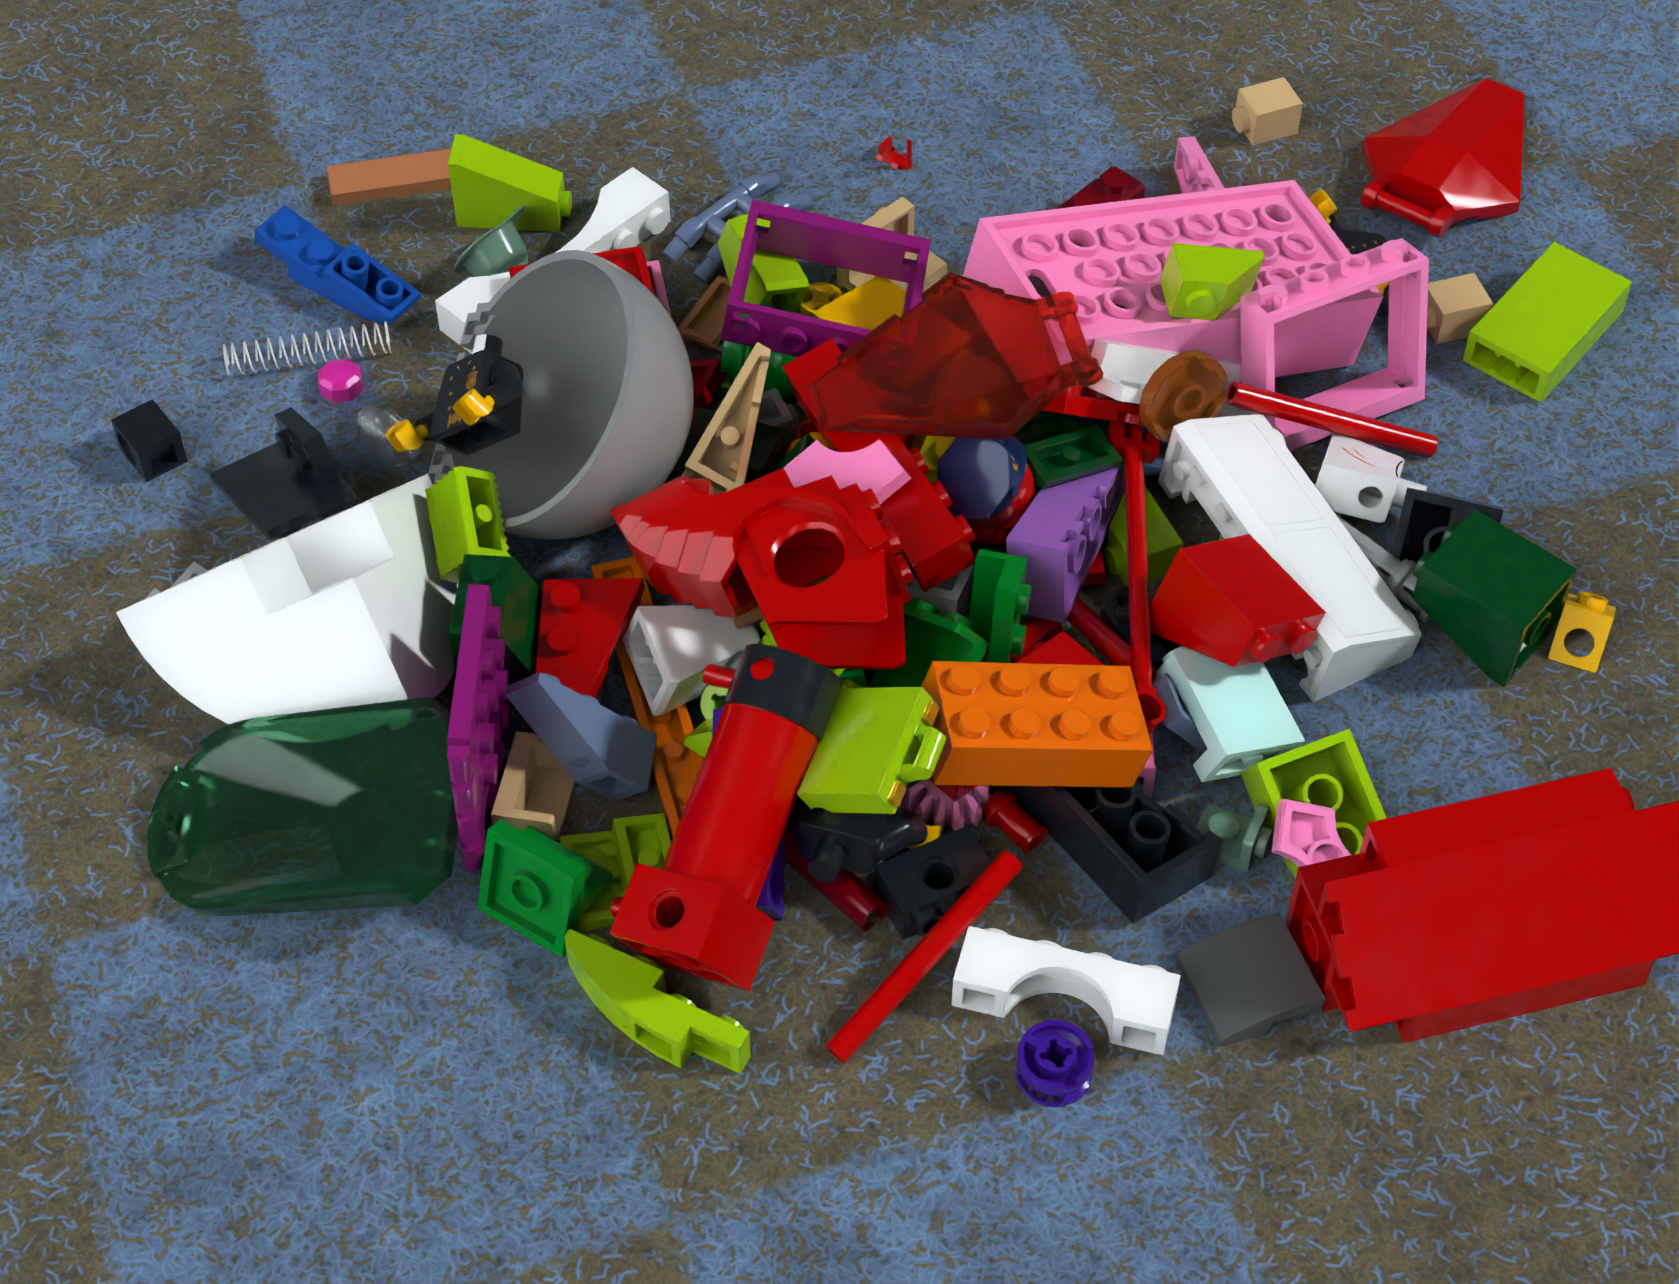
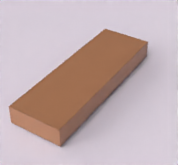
[327,149,451,206]

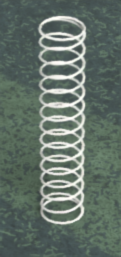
[223,321,392,377]

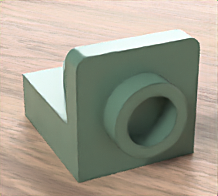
[1196,803,1273,872]

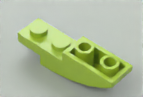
[564,929,751,1074]

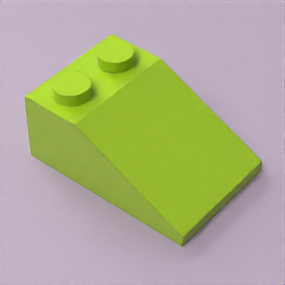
[1240,728,1386,879]

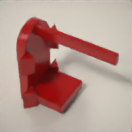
[875,136,913,170]

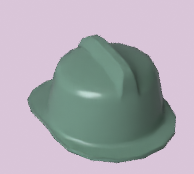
[454,205,528,277]

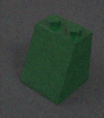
[1412,509,1577,687]
[448,554,543,708]

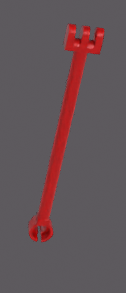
[1107,420,1166,734]

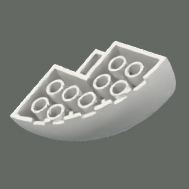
[116,474,458,741]

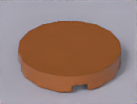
[1139,350,1227,444]

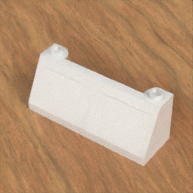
[1158,414,1422,702]

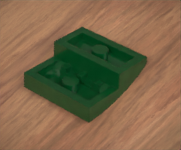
[987,410,1123,488]

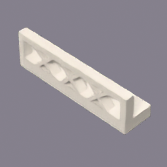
[1082,338,1259,417]

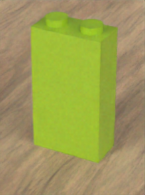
[1462,242,1632,402]

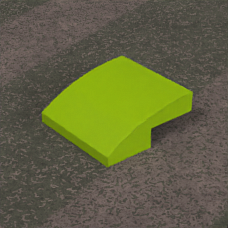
[559,813,671,933]

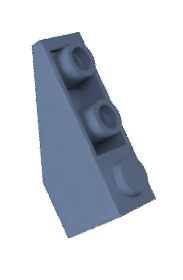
[505,673,657,801]

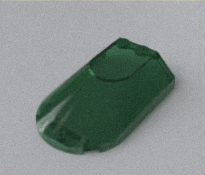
[147,697,458,916]

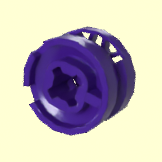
[1016,1020,1095,1107]

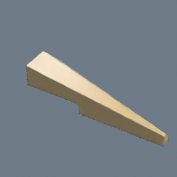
[682,342,771,494]

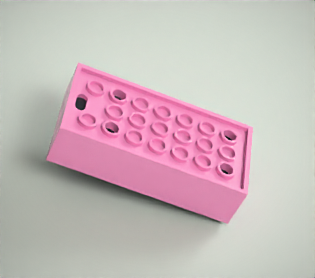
[959,180,1384,411]

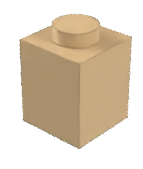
[1232,77,1303,146]
[1427,273,1493,344]

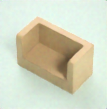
[491,731,576,842]

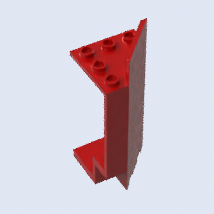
[1285,768,1679,1043]

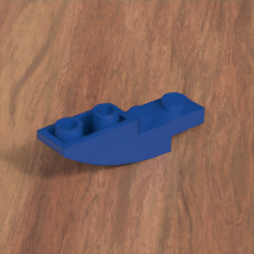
[255,205,421,324]

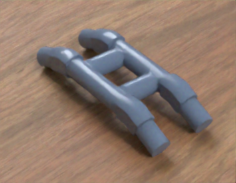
[662,172,811,285]

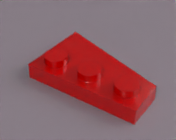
[535,578,645,698]

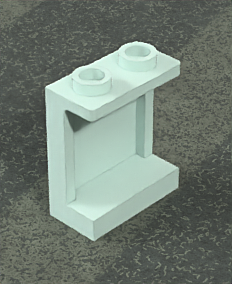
[1153,646,1305,782]

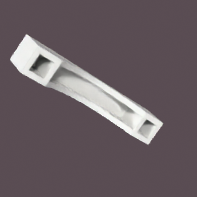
[435,167,671,354]

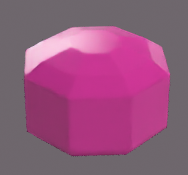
[318,359,363,403]

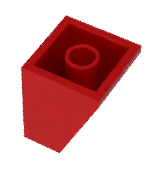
[1149,534,1326,667]

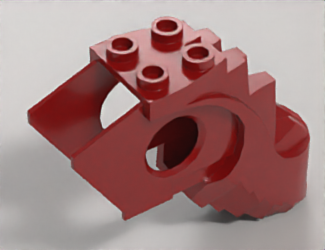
[610,468,915,670]

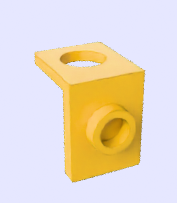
[1548,591,1616,673]

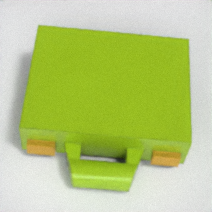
[797,687,947,814]

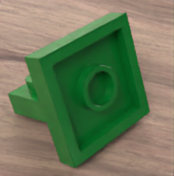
[477,819,613,958]

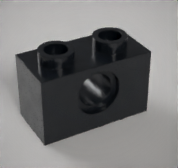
[874,826,996,940]

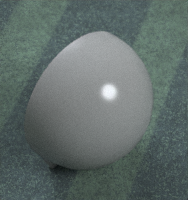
[428,250,694,540]

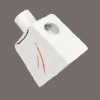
[1315,433,1427,523]

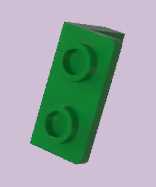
[969,549,1032,663]

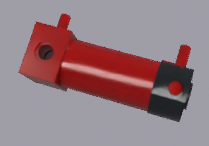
[609,644,843,992]

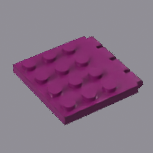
[447,584,512,872]

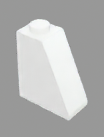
[622,605,761,715]

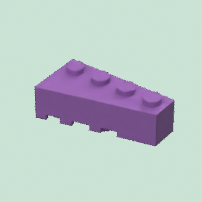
[1006,459,1125,623]

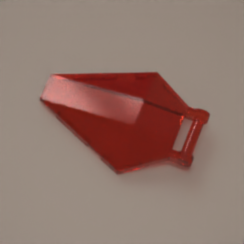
[807,272,1104,440]

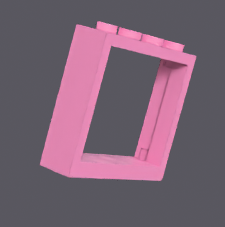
[1240,238,1429,451]

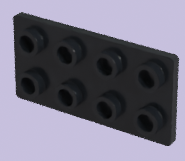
[210,407,356,539]

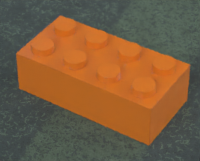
[921,661,1153,787]

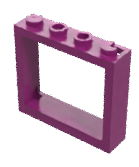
[720,199,931,381]

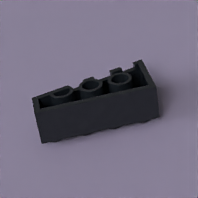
[1005,781,1224,923]

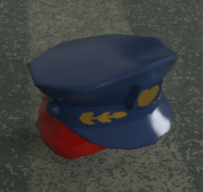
[937,427,1035,546]

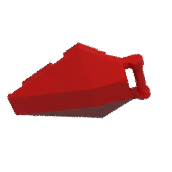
[1360,78,1524,239]

